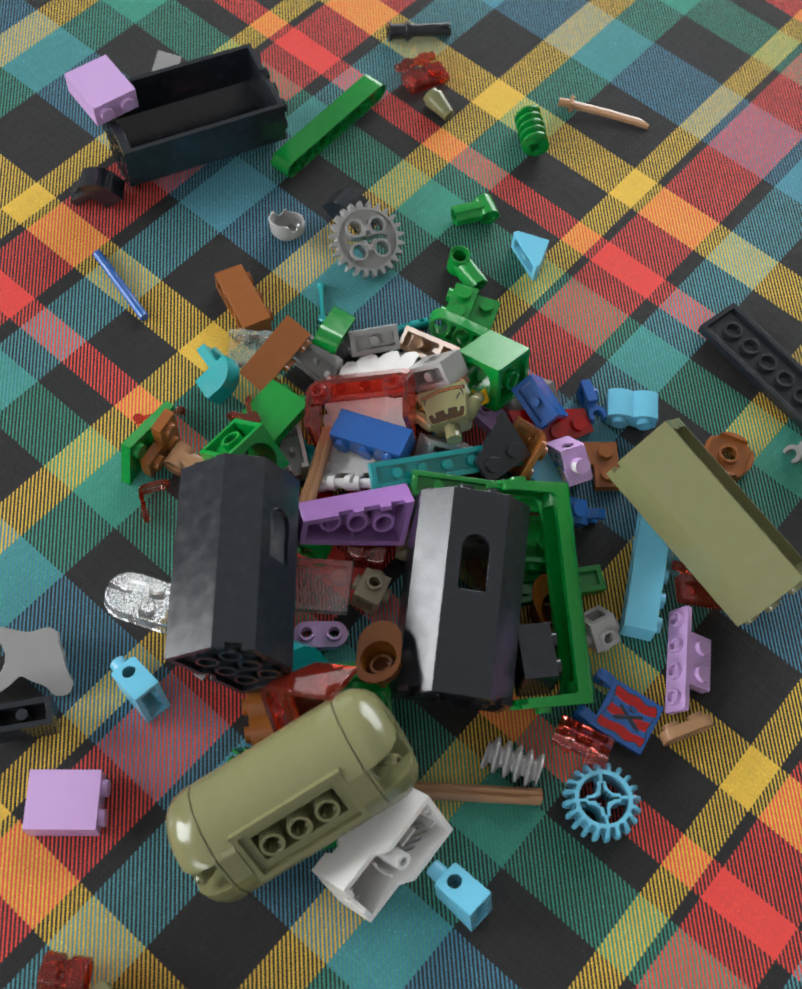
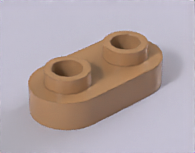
[659,711,715,746]

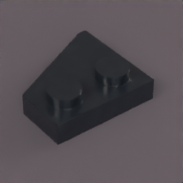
[473,412,531,481]

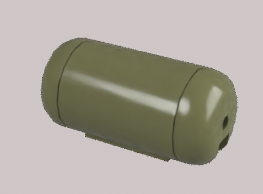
[166,688,418,903]

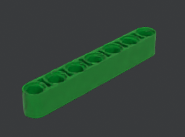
[270,74,386,178]

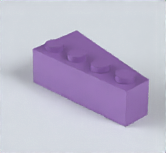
[298,483,415,546]

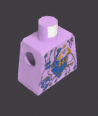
[547,436,593,487]

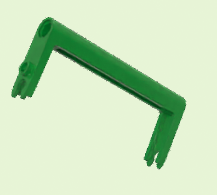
[486,476,595,714]

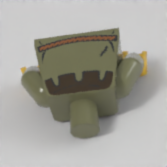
[413,380,489,445]

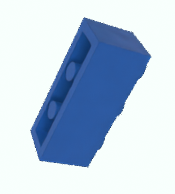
[329,409,416,461]

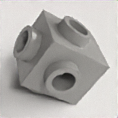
[584,605,621,653]

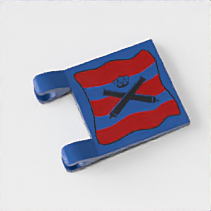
[573,668,664,756]

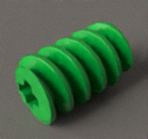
[514,105,550,156]

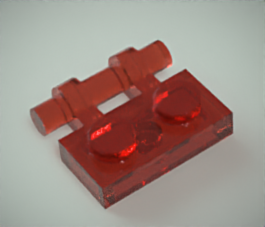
[395,51,449,95]
[671,560,724,611]
[551,715,615,767]

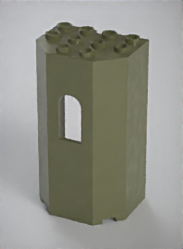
[606,418,802,627]

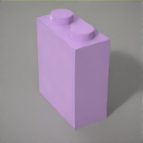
[64,54,139,126]
[22,769,111,836]

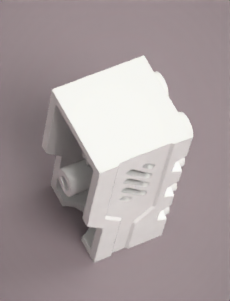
[312,788,453,923]

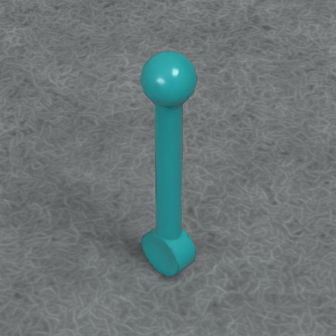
[317,281,327,324]

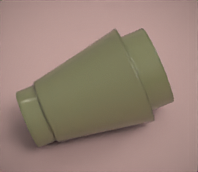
[423,88,454,121]

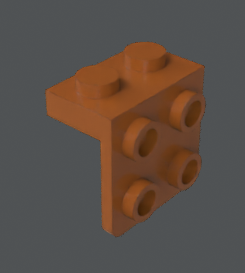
[509,416,548,480]

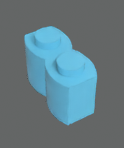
[605,388,658,430]

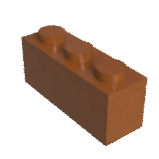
[215,264,274,342]
[239,315,312,391]

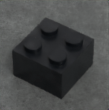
[515,622,562,697]

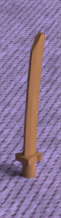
[558,95,649,129]

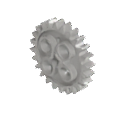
[328,201,405,279]

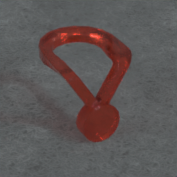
[225,395,261,423]
[138,479,170,524]

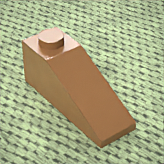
[400,325,462,358]

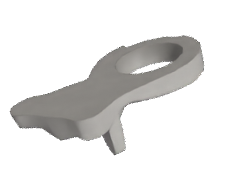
[0,626,74,696]

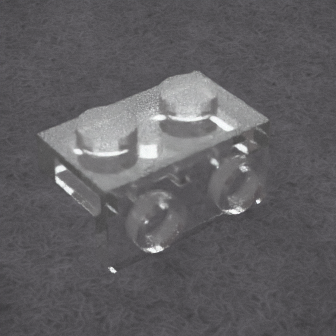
[227,328,273,368]

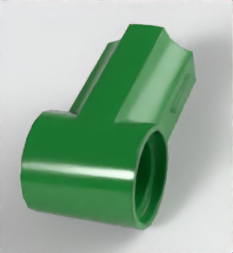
[450,193,499,226]
[447,245,487,291]

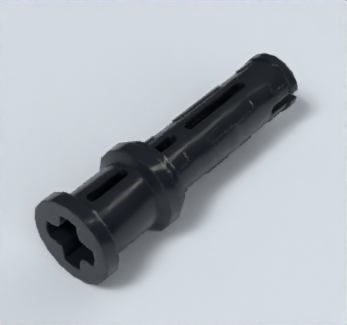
[387,21,451,42]

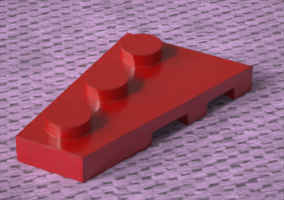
[506,408,594,442]

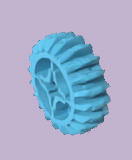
[562,762,641,843]

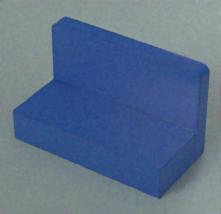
[511,374,568,430]

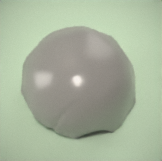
[268,209,306,241]

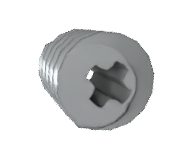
[480,736,545,788]

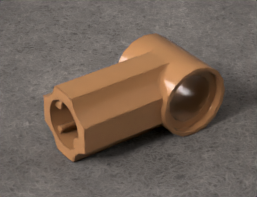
[163,441,204,476]

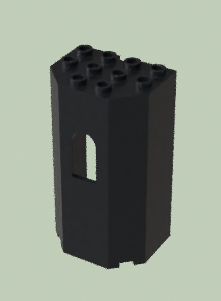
[102,43,288,187]
[164,453,300,694]
[390,484,530,713]

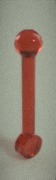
[133,406,186,425]

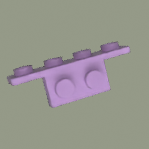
[665,605,711,715]

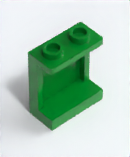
[236,379,315,450]

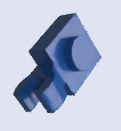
[576,379,607,425]
[570,497,606,528]

